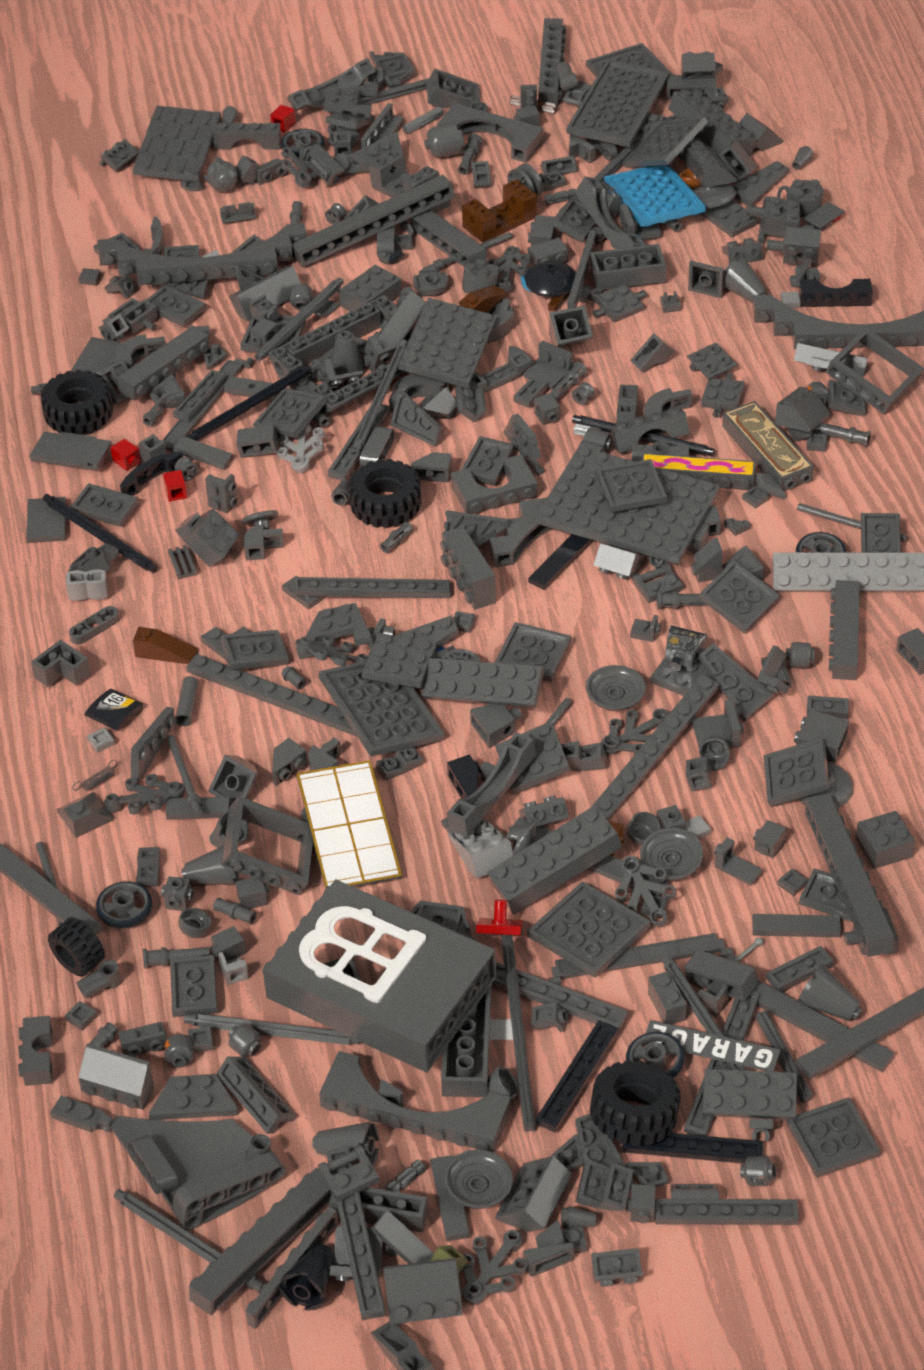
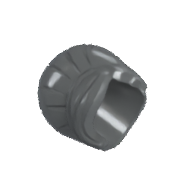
[204,157,238,192]

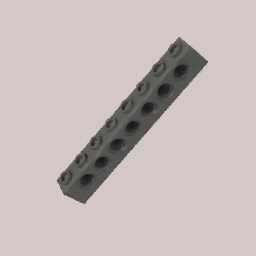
[538,18,566,107]

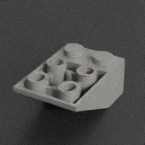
[448,819,514,878]

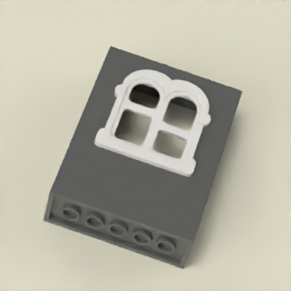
[262,879,496,1073]

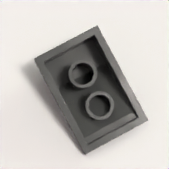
[427,69,480,108]

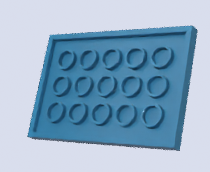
[604,165,705,227]

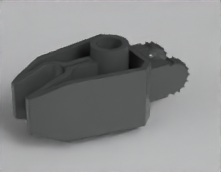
[68,544,119,572]

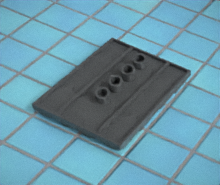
[133,105,221,181]

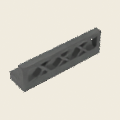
[361,103,404,149]
[217,1056,296,1134]

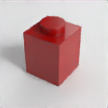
[270,104,296,133]
[111,438,141,471]
[163,470,187,502]

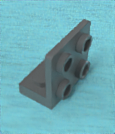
[620,204,661,240]
[524,340,573,389]

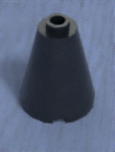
[280,1244,334,1311]

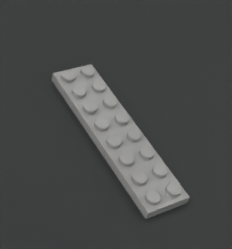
[773,553,924,592]

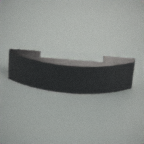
[120,452,183,496]

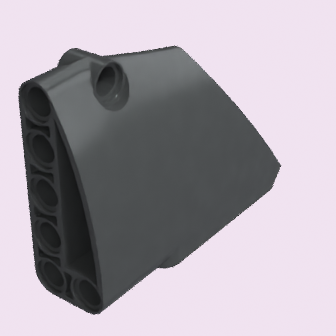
[111,1116,286,1230]

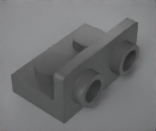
[100,139,139,172]
[255,158,289,185]
[455,386,487,422]
[118,1021,167,1057]

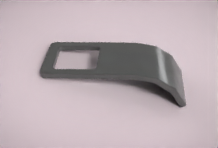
[314,289,340,318]

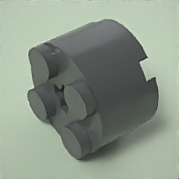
[790,179,824,217]
[462,259,499,294]

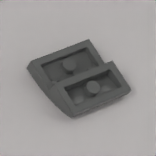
[575,1159,634,1211]

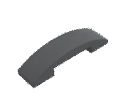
[144,217,164,255]
[468,350,533,392]

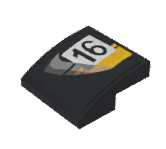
[85,689,143,731]

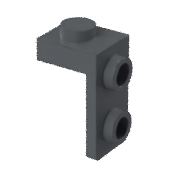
[757,645,789,694]
[714,837,762,885]

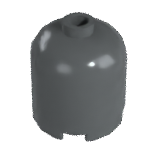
[424,121,465,158]

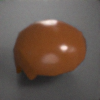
[679,169,702,190]

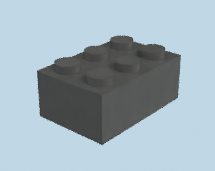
[339,264,402,312]

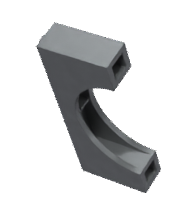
[437,103,543,163]

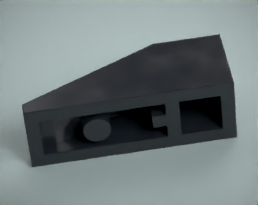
[447,754,480,799]

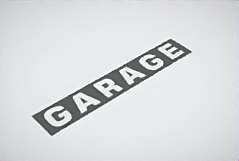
[646,1020,780,1072]

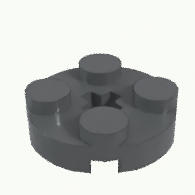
[413,268,448,297]

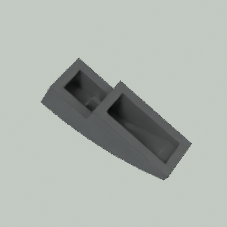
[616,385,638,423]
[561,741,606,771]
[371,1321,434,1370]

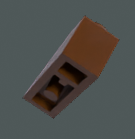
[459,285,508,313]
[133,627,198,664]

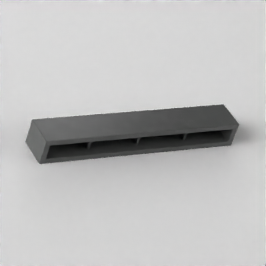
[189,1167,332,1316]

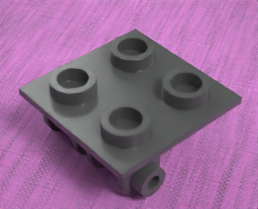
[687,342,737,380]

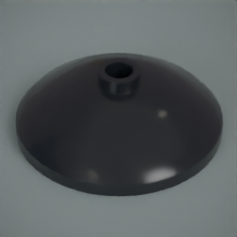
[525,261,576,297]

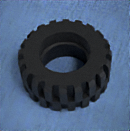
[41,370,113,435]
[349,459,422,528]
[590,1060,681,1146]

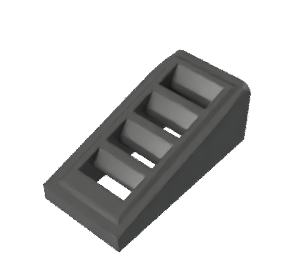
[523,1243,574,1277]

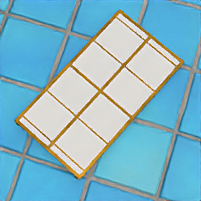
[296,760,402,888]

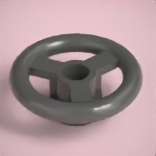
[242,510,279,529]

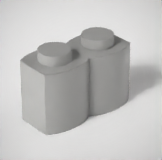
[66,570,108,601]

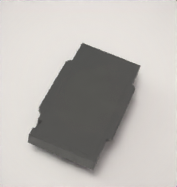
[29,432,113,470]

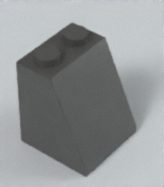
[549,305,593,347]

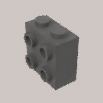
[794,710,849,763]

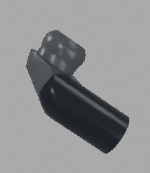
[378,248,404,264]

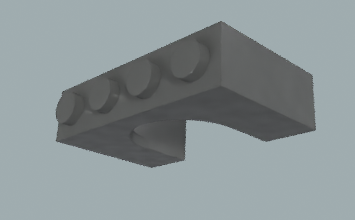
[451,455,538,514]

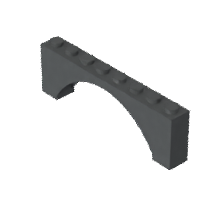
[319,1051,511,1153]

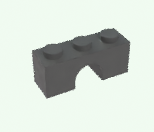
[18,1016,53,1086]

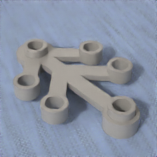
[277,423,325,473]

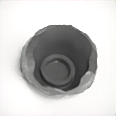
[209,811,249,848]
[506,821,538,854]

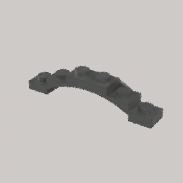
[287,58,376,112]

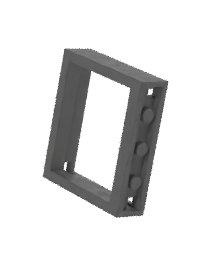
[825,327,924,415]
[221,796,313,895]

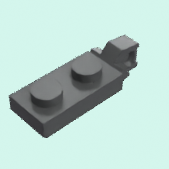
[50,1095,113,1133]

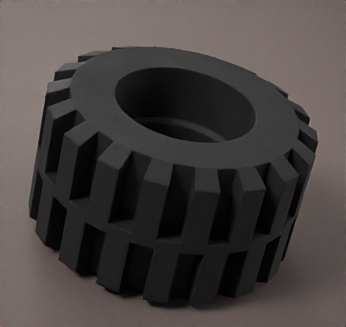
[48,917,105,977]

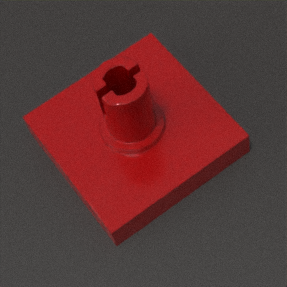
[476,899,523,935]

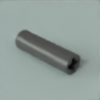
[176,676,198,726]

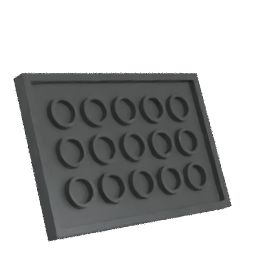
[398,297,497,388]
[318,661,445,757]

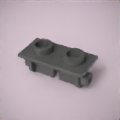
[220,202,256,223]

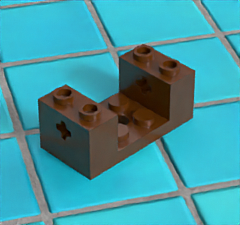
[462,179,537,243]

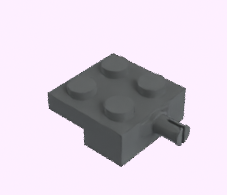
[108,298,158,335]

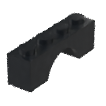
[799,279,873,307]

